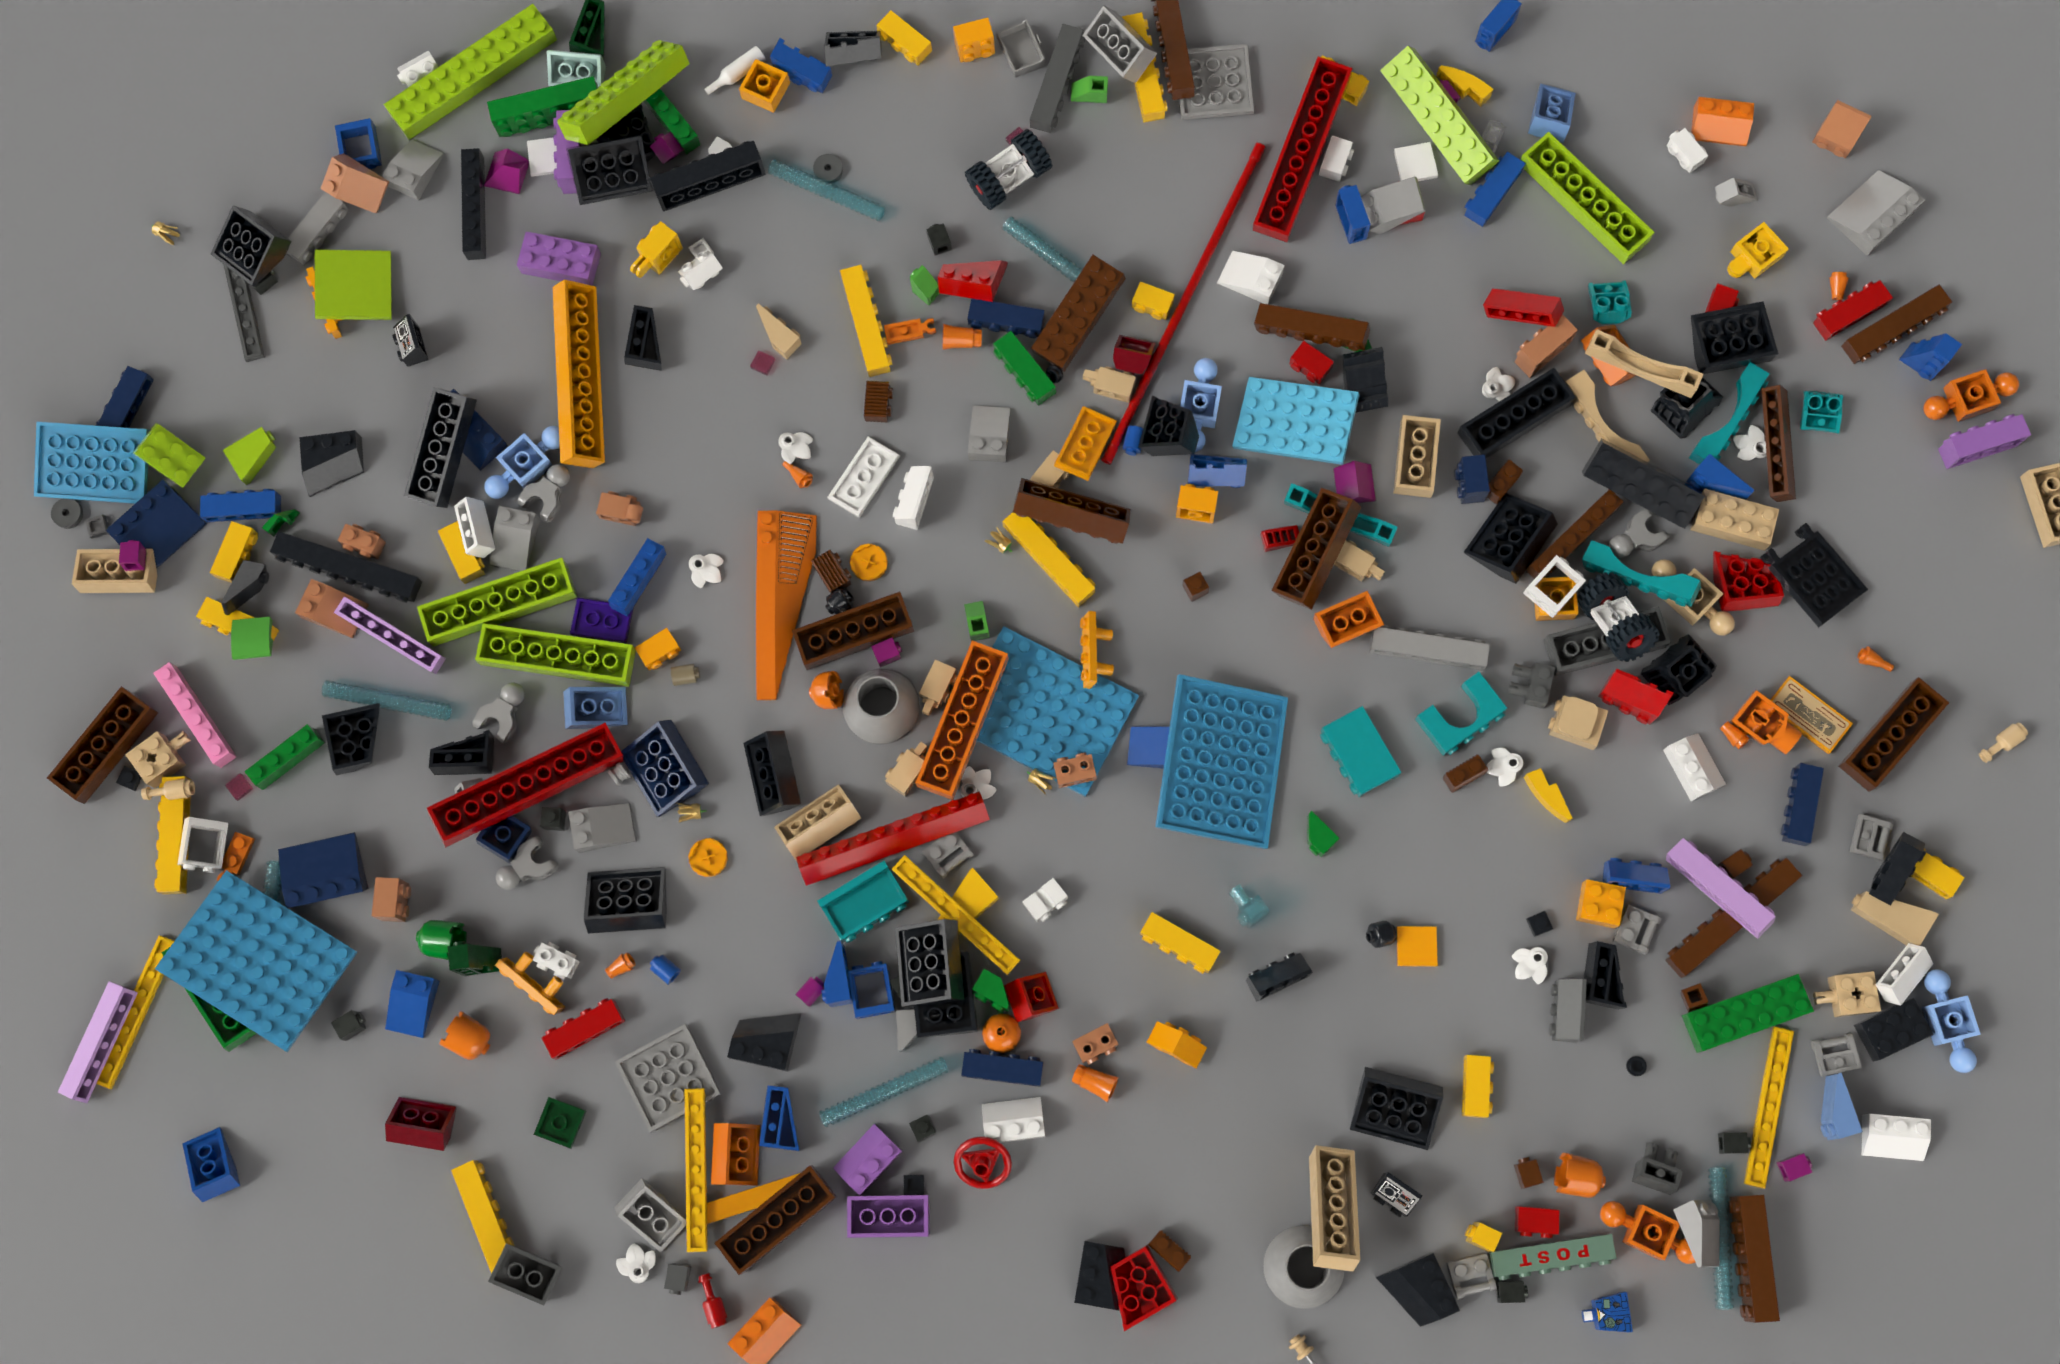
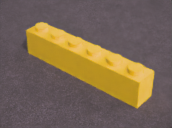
[1121,12,1168,123]
[840,264,893,377]
[1002,512,1096,608]
[154,776,191,895]
[451,1160,515,1274]

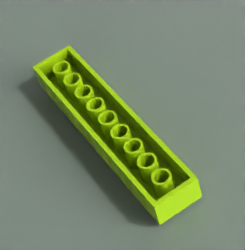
[383,4,557,140]

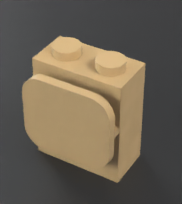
[1548,695,1608,750]

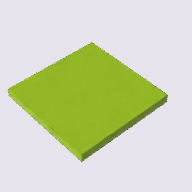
[315,250,392,320]

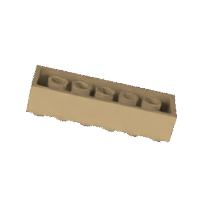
[1309,1145,1360,1272]

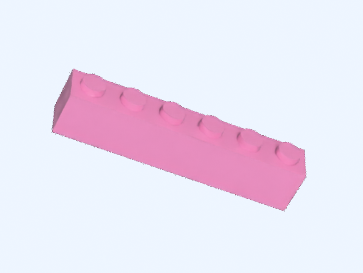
[153,662,237,768]

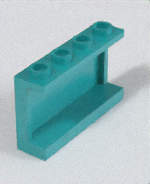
[1320,706,1402,798]
[817,861,910,943]

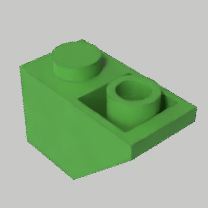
[1071,76,1108,103]
[910,265,940,305]
[964,601,990,641]

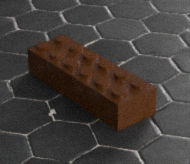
[1031,254,1126,372]
[1013,478,1131,544]
[1271,488,1361,610]
[792,591,914,670]
[1838,677,1949,792]
[47,686,158,804]
[715,1165,837,1275]
[1727,1195,1780,1323]

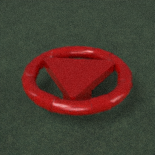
[953,1137,1012,1189]

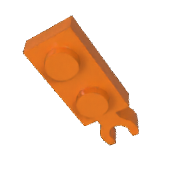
[884,318,936,345]
[217,832,255,881]

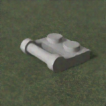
[1849,814,1894,862]
[922,832,974,879]
[1613,904,1661,955]
[1811,1033,1862,1076]
[1447,1253,1497,1300]

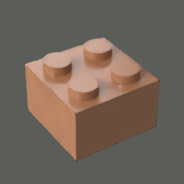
[371,877,411,922]

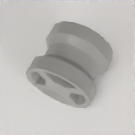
[607,762,630,786]

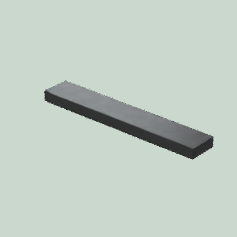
[223,264,265,362]

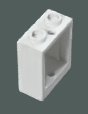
[1523,555,1586,618]
[177,817,228,873]

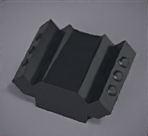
[1343,347,1388,413]
[1651,369,1723,439]
[1641,634,1717,705]

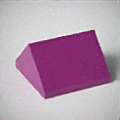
[1333,461,1376,503]

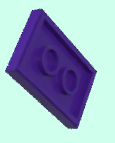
[570,598,634,644]

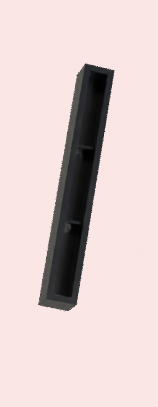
[270,531,422,603]

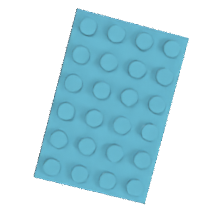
[1232,377,1359,465]

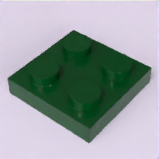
[533,1097,586,1149]

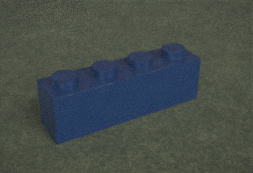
[967,299,1045,338]
[95,366,154,428]
[1781,763,1824,846]
[961,1049,1044,1087]

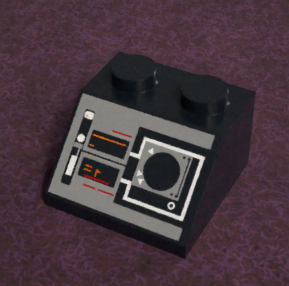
[392,314,429,367]
[1371,1172,1423,1217]

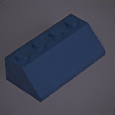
[451,389,508,471]

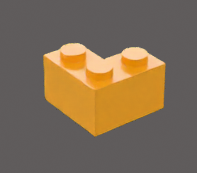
[1146,1021,1207,1069]

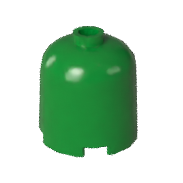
[416,920,467,960]

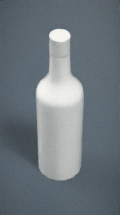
[704,46,766,95]

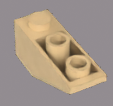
[756,303,802,360]

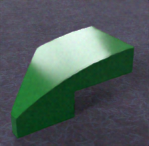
[262,509,300,537]

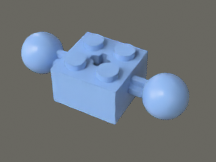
[1180,358,1222,452]
[484,426,560,499]
[1922,969,1981,1073]

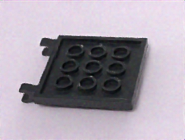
[1760,523,1868,628]

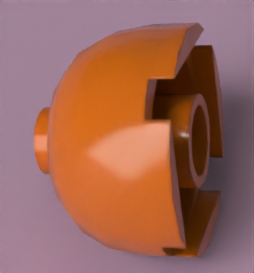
[809,671,844,709]
[982,1013,1021,1053]

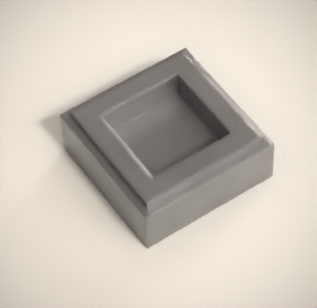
[85,514,108,539]

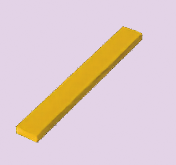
[892,855,1020,975]
[96,935,174,1089]
[1744,1026,1794,1189]
[684,1088,708,1252]

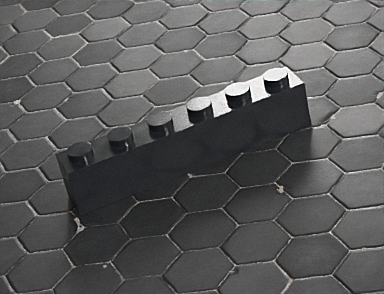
[461,148,486,260]

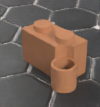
[596,491,643,526]

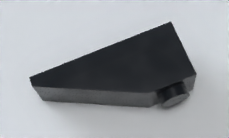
[221,560,269,615]

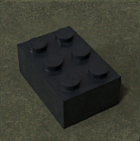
[1854,998,1934,1062]

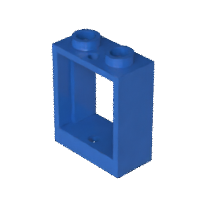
[1475,0,1522,52]
[335,118,382,169]
[1335,185,1371,244]
[847,961,896,1019]

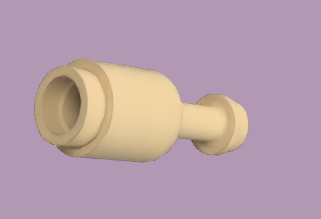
[1979,723,2028,763]
[141,778,195,800]

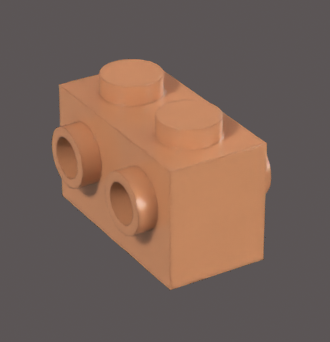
[338,524,386,559]
[1053,753,1097,788]
[1072,1023,1118,1065]

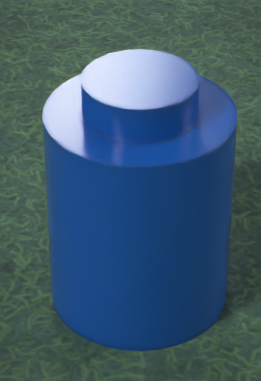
[1123,426,1143,456]
[650,955,681,985]

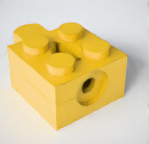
[630,221,683,278]
[1727,222,1789,279]

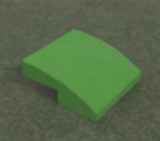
[231,617,273,660]

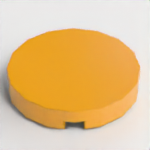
[850,543,888,581]
[688,838,728,877]

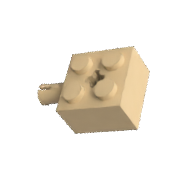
[125,731,191,788]
[1813,971,1881,1017]

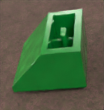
[972,969,1010,1013]

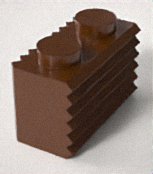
[864,381,893,423]
[1487,460,1523,504]
[811,549,852,593]
[1443,754,1488,793]
[1148,1230,1191,1272]

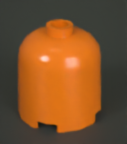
[439,1011,491,1060]
[1554,1153,1606,1198]

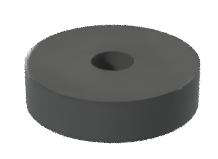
[813,154,843,184]
[51,498,83,529]

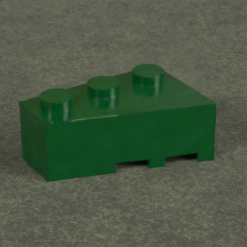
[569,0,605,60]
[448,941,502,976]

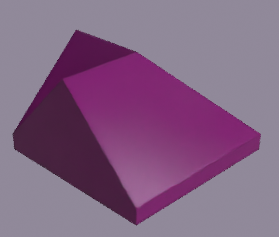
[484,148,529,194]

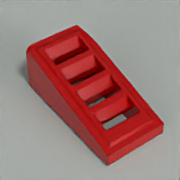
[1260,525,1299,552]

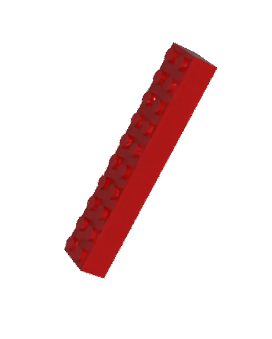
[1253,56,1352,243]
[427,722,623,848]

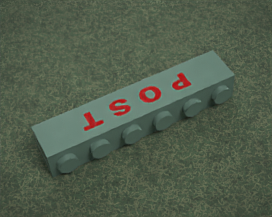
[1488,1234,1617,1280]

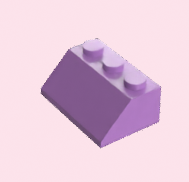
[833,1124,903,1196]

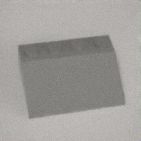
[1827,170,1925,256]

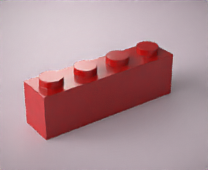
[1813,280,1893,341]
[1483,288,1564,327]
[541,998,625,1060]

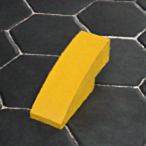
[1436,65,1493,107]
[1523,768,1573,823]

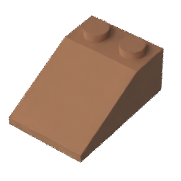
[1812,100,1872,158]
[321,153,389,213]
[295,579,369,639]

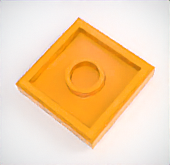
[1396,926,1438,967]

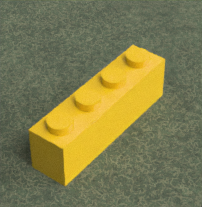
[196,596,279,641]
[1140,912,1221,974]

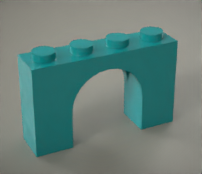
[1415,672,1507,756]

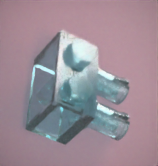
[1229,884,1270,929]

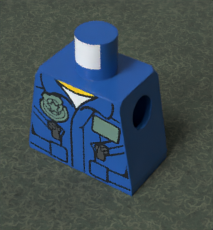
[1582,1292,1633,1332]

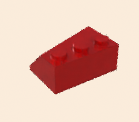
[938,260,1008,302]
[1713,551,1784,612]
[1598,669,1674,725]
[1111,1244,1178,1331]

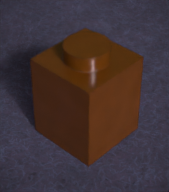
[1183,572,1209,602]
[1718,849,1753,879]
[1681,983,1708,1013]
[1514,1157,1544,1189]

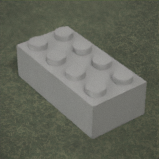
[1082,6,1157,83]

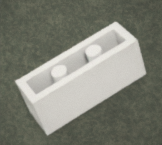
[454,497,495,558]
[1876,943,1933,1006]

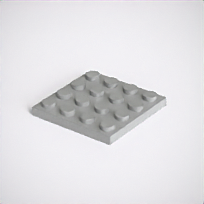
[1179,44,1254,120]
[615,1024,722,1133]

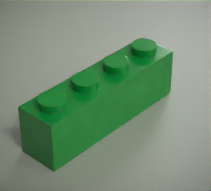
[644,88,701,155]
[993,331,1056,406]
[244,724,325,790]

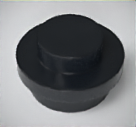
[1045,365,1063,383]
[1626,1056,1647,1076]

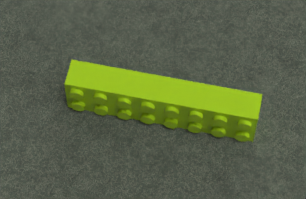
[557,40,690,145]
[1380,46,1500,185]
[1520,132,1655,265]
[417,557,578,647]
[475,623,636,687]

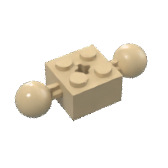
[1651,559,1735,636]

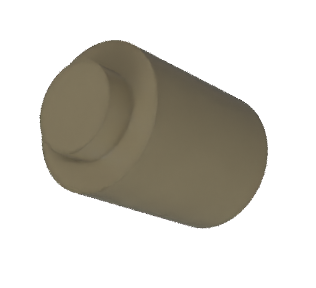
[671,664,700,686]

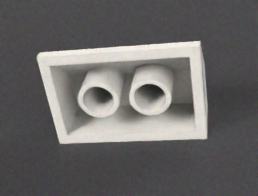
[893,466,934,530]
[1663,733,1726,802]
[982,1097,1045,1143]
[1861,1114,1931,1161]

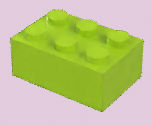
[133,423,206,488]

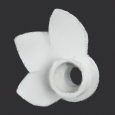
[1482,367,1515,401]
[1733,425,1767,461]
[778,432,813,464]
[688,554,724,588]
[1486,748,1523,787]
[960,766,997,800]
[1512,947,1548,984]
[616,1243,656,1283]

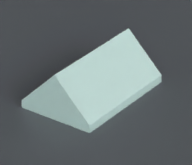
[547,50,606,87]

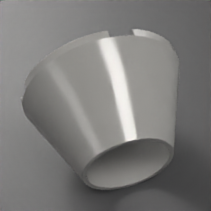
[843,669,919,744]
[1263,1226,1344,1309]

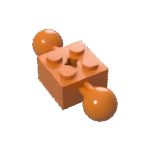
[1923,369,2019,422]
[1600,1201,1696,1264]

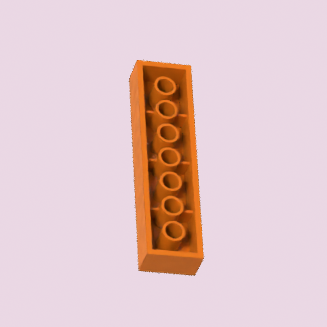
[915,641,1009,800]

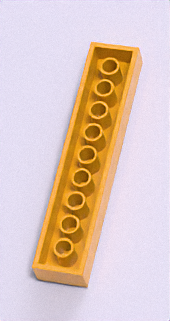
[553,279,605,469]

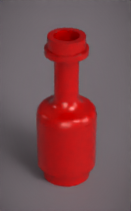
[698,1273,728,1329]

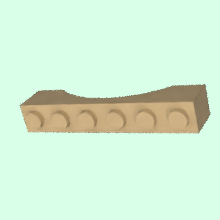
[1585,329,1703,398]
[1565,370,1650,462]

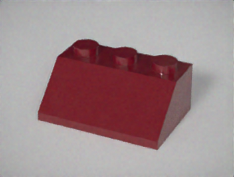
[385,1097,457,1151]

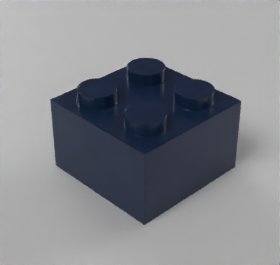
[1454,455,1490,504]
[476,816,532,864]

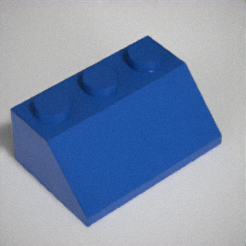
[1603,858,1670,894]

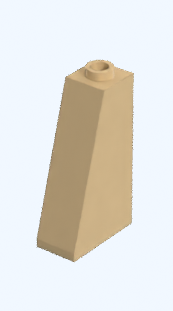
[1851,891,1939,946]

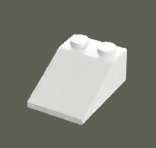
[1217,251,1284,304]

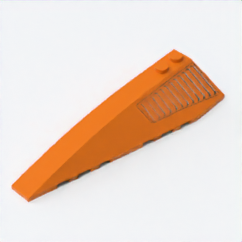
[756,510,817,700]

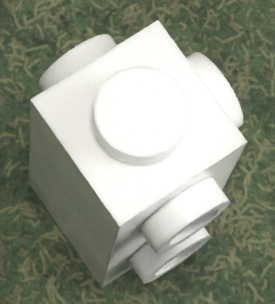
[397,51,438,87]
[1667,128,1708,173]
[678,250,723,290]
[533,942,580,980]

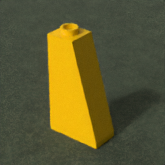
[938,868,999,934]

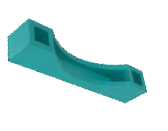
[1689,362,1770,465]
[1284,483,1398,547]
[1582,540,1701,607]

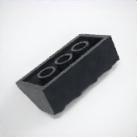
[743,731,801,816]

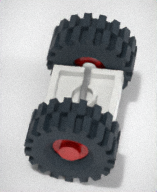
[965,129,1053,210]
[1577,572,1659,662]

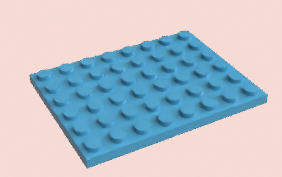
[977,626,1139,797]
[1155,674,1288,849]
[155,870,358,1052]

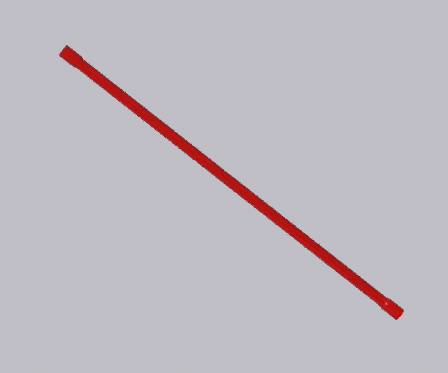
[1101,143,1266,465]

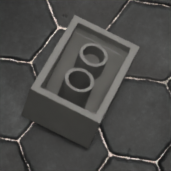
[488,1243,562,1306]

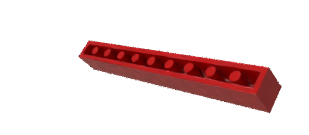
[796,791,990,886]

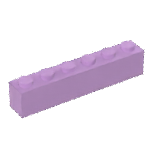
[334,597,446,674]
[1666,838,1776,939]
[58,981,138,1103]

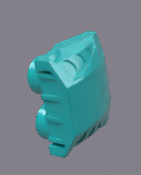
[1588,280,1632,324]
[1800,391,1843,433]

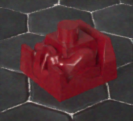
[1113,335,1156,375]

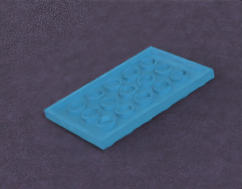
[34,422,150,504]

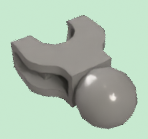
[517,464,570,523]
[1609,509,1669,558]
[473,682,525,744]
[496,836,559,890]

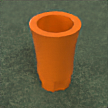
[942,324,982,350]
[1072,1064,1119,1103]

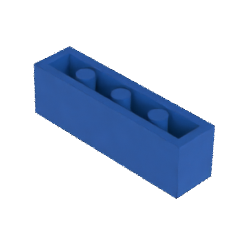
[1464,152,1526,227]
[200,489,281,523]
[608,538,667,617]

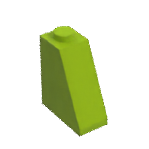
[223,427,276,485]

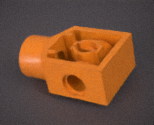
[1730,690,1803,755]

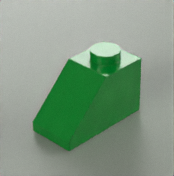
[1307,811,1340,857]

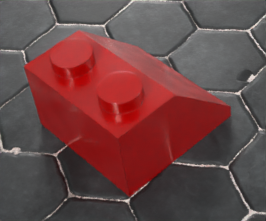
[1004,972,1059,1023]

